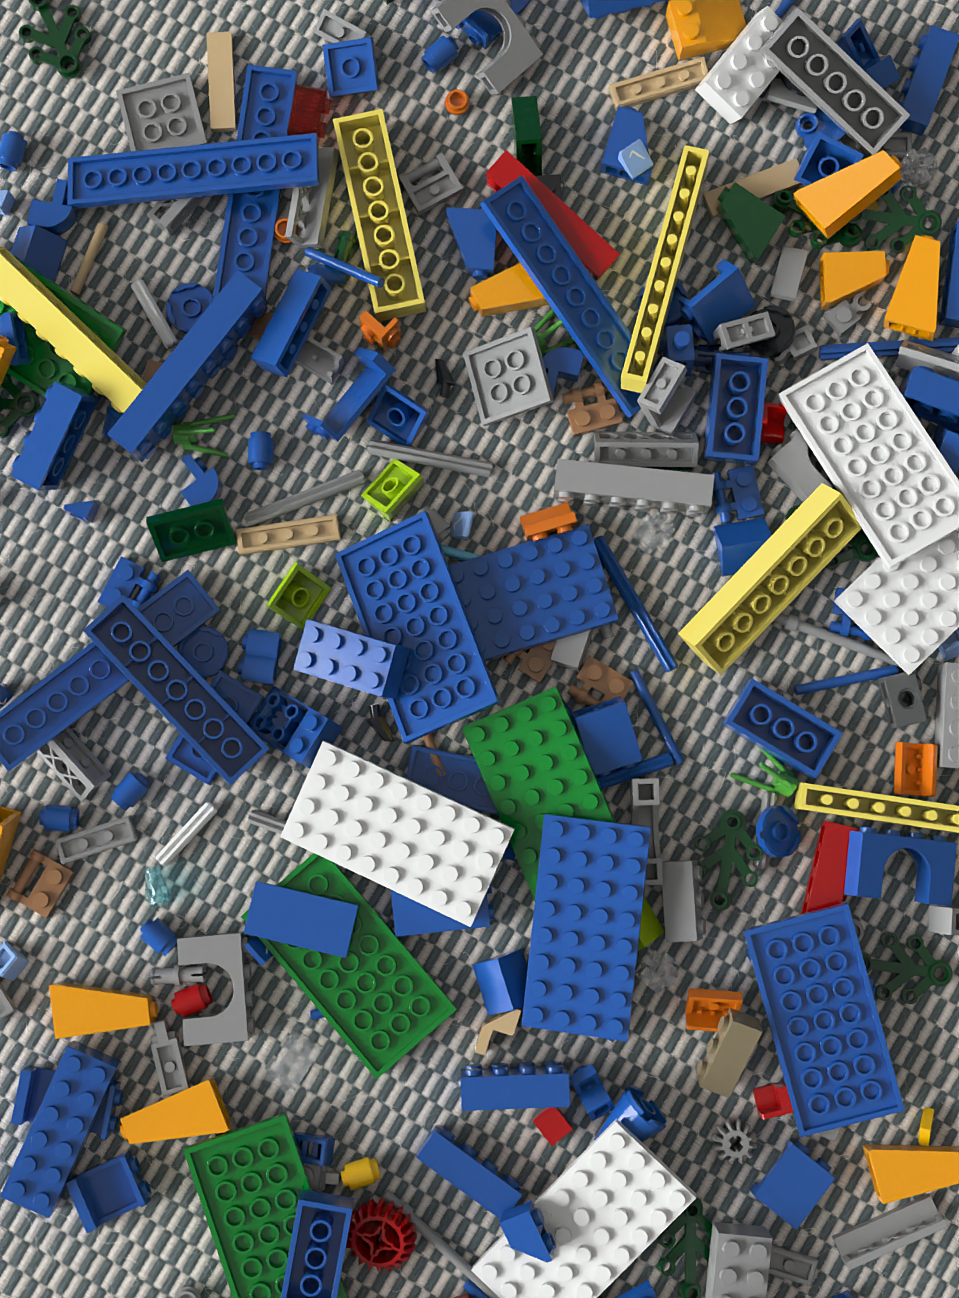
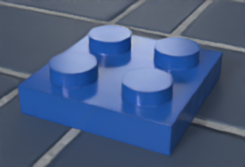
[322,37,380,98]

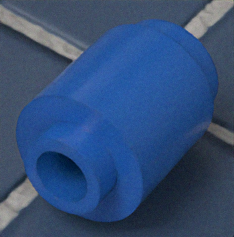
[421,35,459,74]
[0,131,28,172]
[248,431,274,470]
[111,771,150,811]
[39,804,80,832]
[140,918,177,956]

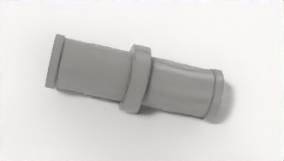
[150,965,206,986]

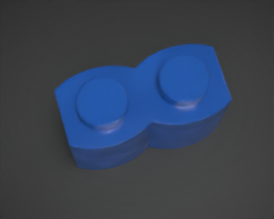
[238,628,283,686]

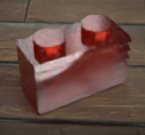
[287,84,331,145]

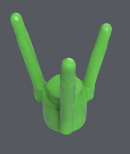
[534,309,576,357]
[173,414,235,458]
[730,747,799,797]

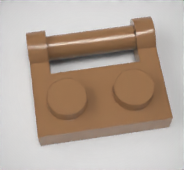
[6,849,75,918]

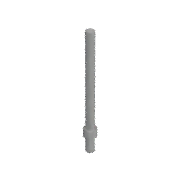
[773,613,901,668]
[381,1189,499,1298]

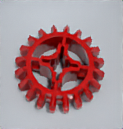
[346,1198,417,1273]

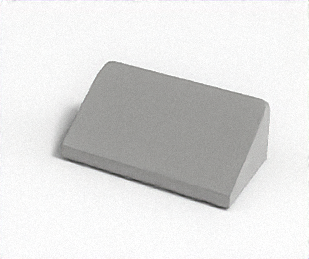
[767,78,817,114]

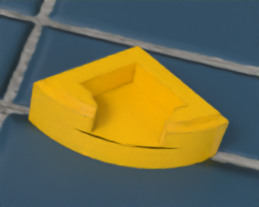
[918,1107,934,1147]

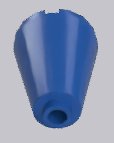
[594,1085,667,1142]

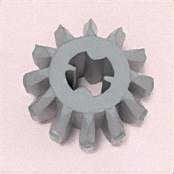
[711,1118,757,1165]

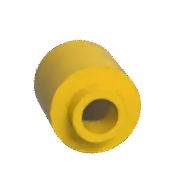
[340,1157,381,1191]

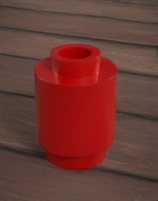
[171,983,213,1018]

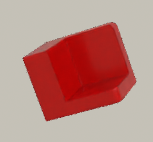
[760,402,787,444]
[752,1081,794,1120]
[533,1107,573,1146]

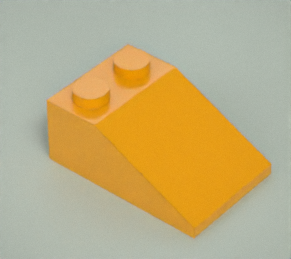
[665,0,746,61]

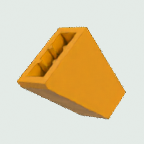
[819,251,889,310]

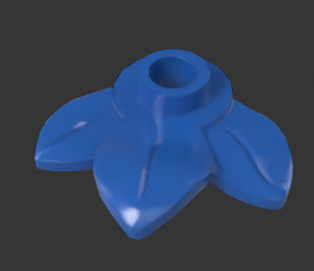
[795,108,845,148]

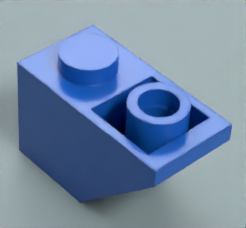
[499,1200,556,1263]

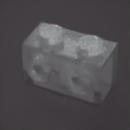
[265,1029,323,1096]

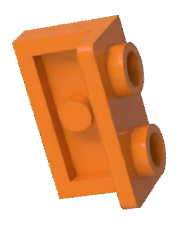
[359,311,402,352]
[520,503,577,542]
[894,742,938,796]
[685,988,743,1032]

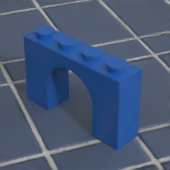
[844,827,957,906]

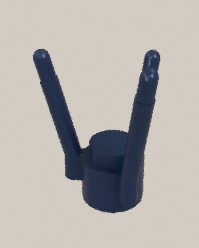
[693,344,751,375]

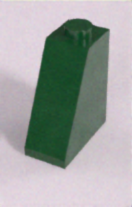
[511,96,542,176]
[716,182,786,264]

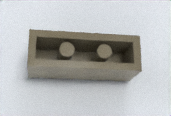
[696,1008,763,1098]

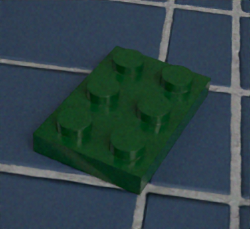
[146,498,237,562]

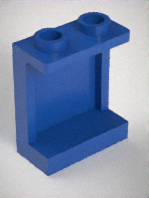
[678,259,755,344]
[571,696,643,777]
[749,1139,836,1230]
[65,1150,152,1233]

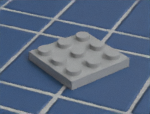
[116,73,208,151]
[463,327,554,426]

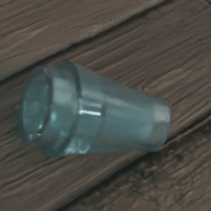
[144,866,171,907]

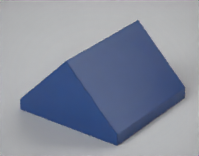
[794,132,864,186]
[11,225,68,282]
[366,382,430,447]
[713,518,772,577]
[472,948,528,1015]

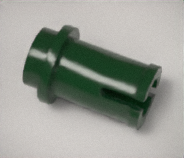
[334,231,357,263]

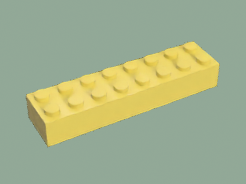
[333,109,426,322]
[678,483,862,675]

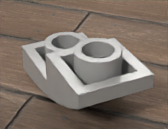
[770,246,809,302]

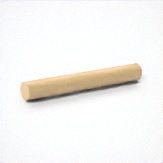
[70,222,108,295]

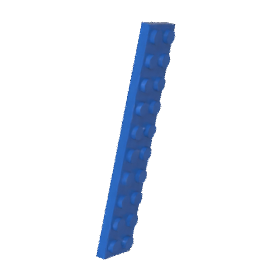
[213,65,298,300]
[67,133,319,209]
[480,175,655,418]
[0,570,221,772]

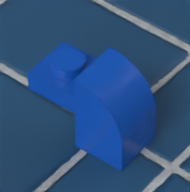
[27,179,78,235]
[543,347,584,396]
[180,454,222,506]
[569,1064,614,1121]

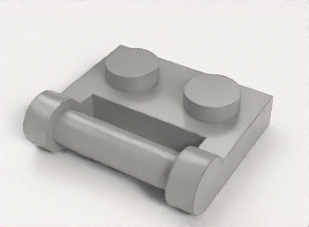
[397,152,463,215]

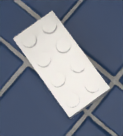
[695,6,783,124]

